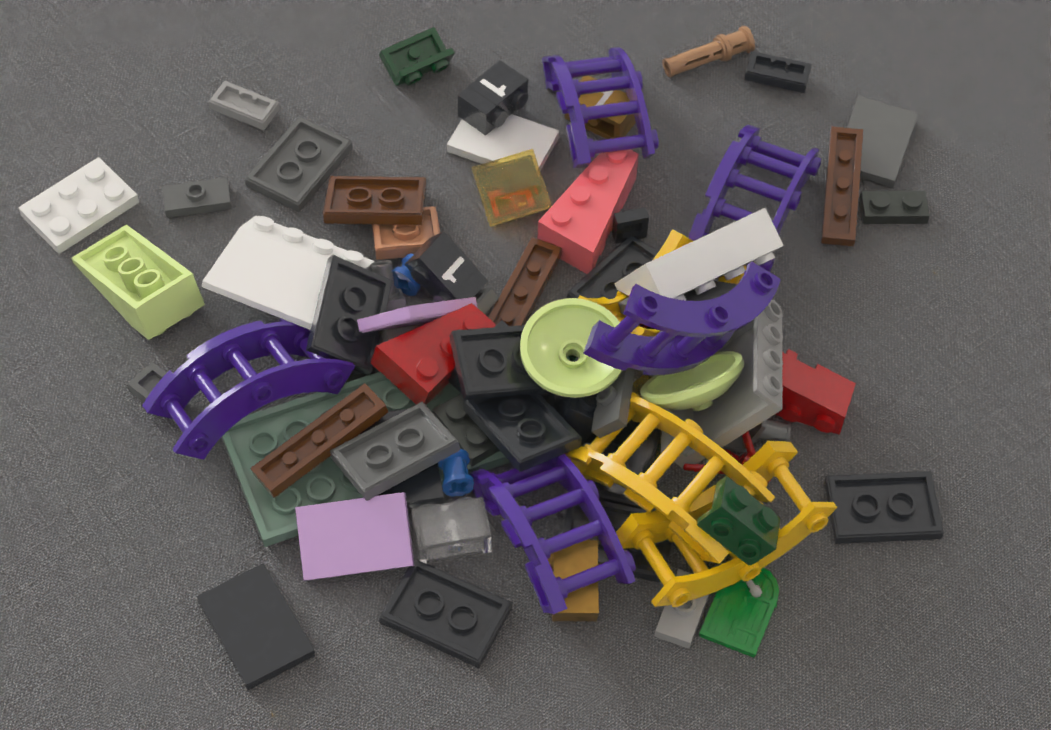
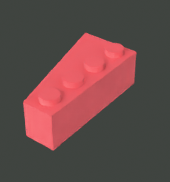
[537,149,639,274]

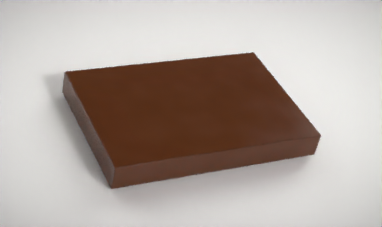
[323,176,427,225]

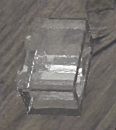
[411,497,492,564]

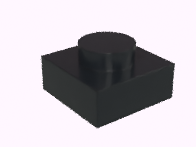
[612,207,649,244]

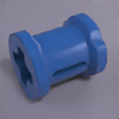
[438,449,474,497]

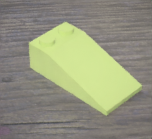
[71,224,205,340]

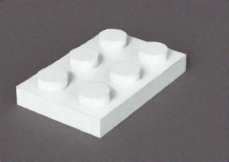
[18,157,139,254]

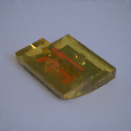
[471,149,552,227]

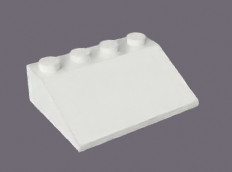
[614,208,784,301]
[202,216,375,330]

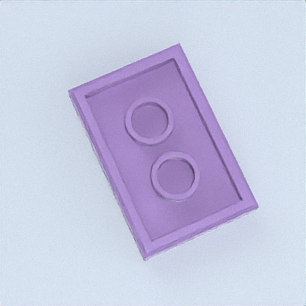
[357,297,478,333]
[295,492,415,581]

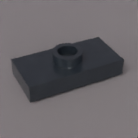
[744,51,812,93]

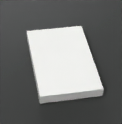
[447,114,559,175]

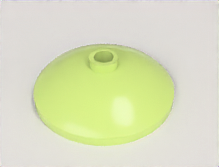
[520,298,622,398]
[640,351,744,411]

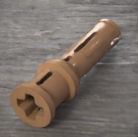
[662,26,755,78]

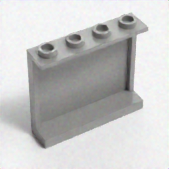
[661,300,783,468]

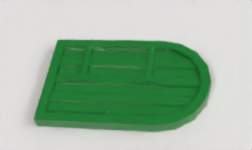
[699,567,779,658]

